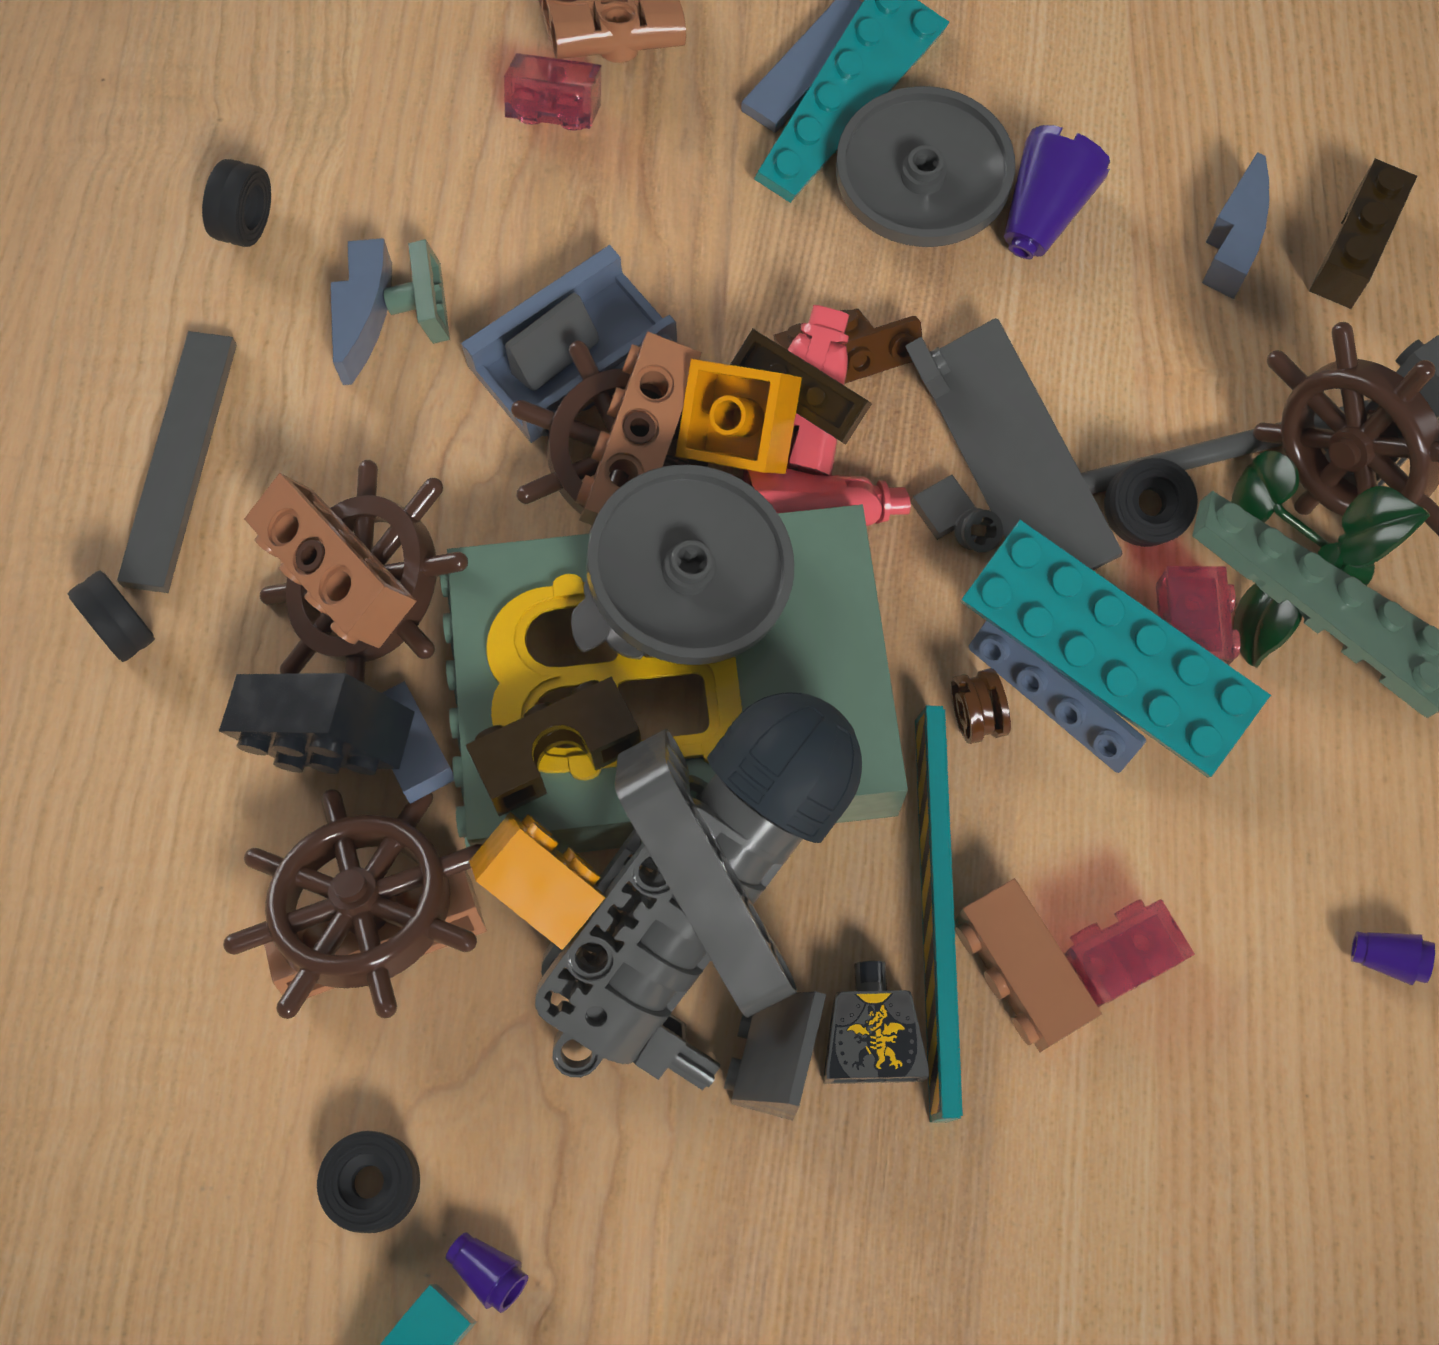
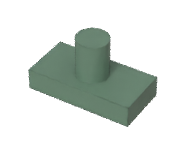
[384,239,450,344]

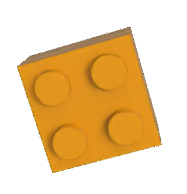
[675,359,802,474]
[469,812,605,950]

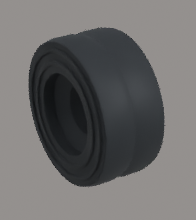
[202,159,271,247]
[1104,458,1198,547]
[67,570,155,662]
[317,1131,420,1233]

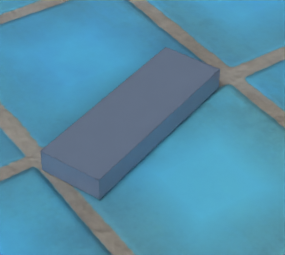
[382,681,454,804]

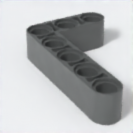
[615,729,797,1018]

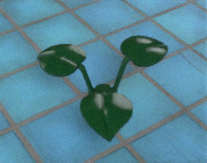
[1231,451,1430,668]

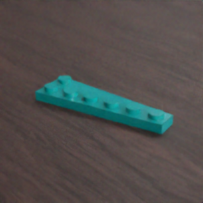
[754,0,949,203]

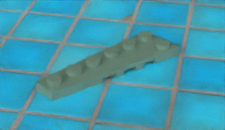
[1192,491,1439,718]

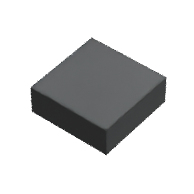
[911,475,976,540]

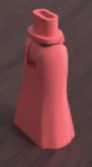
[787,305,849,475]
[742,468,911,526]

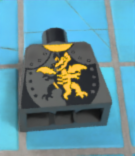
[824,961,929,1084]

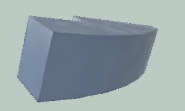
[1202,152,1269,299]
[331,238,392,385]

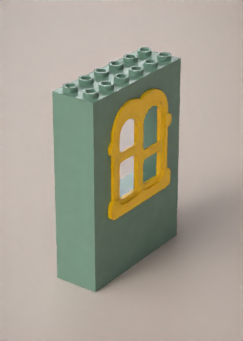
[440,504,908,854]

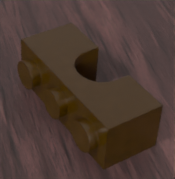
[1309,158,1417,309]
[466,676,642,817]

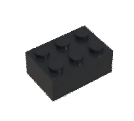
[219,673,415,775]

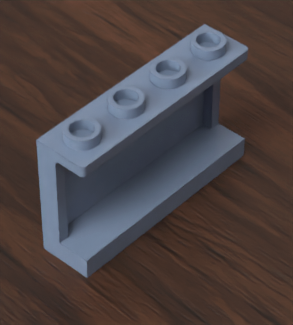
[461,245,677,443]

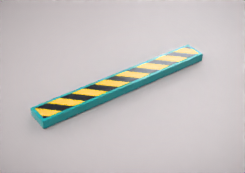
[915,705,963,1123]

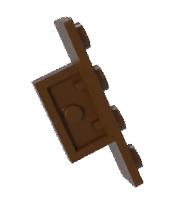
[773,308,923,384]

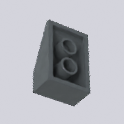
[724,991,826,1121]

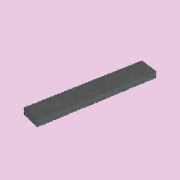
[117,331,237,593]

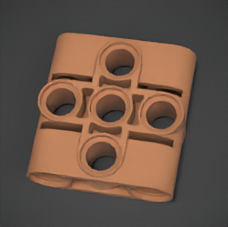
[539,0,686,63]

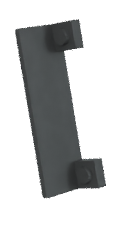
[905,318,1122,570]

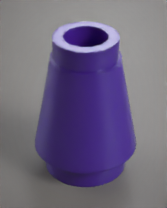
[1351,931,1435,985]
[445,1232,528,1313]

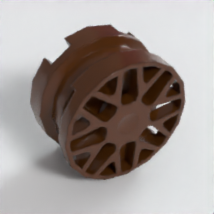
[951,668,1011,744]

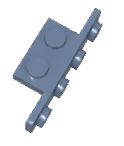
[969,621,1146,773]

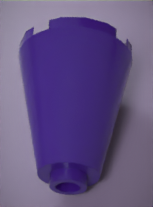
[1004,125,1110,260]

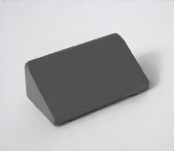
[505,292,599,391]

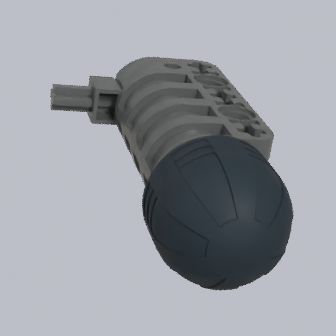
[535,692,862,1090]

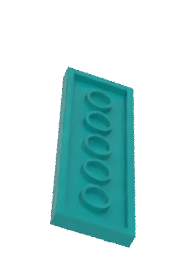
[961,520,1271,778]

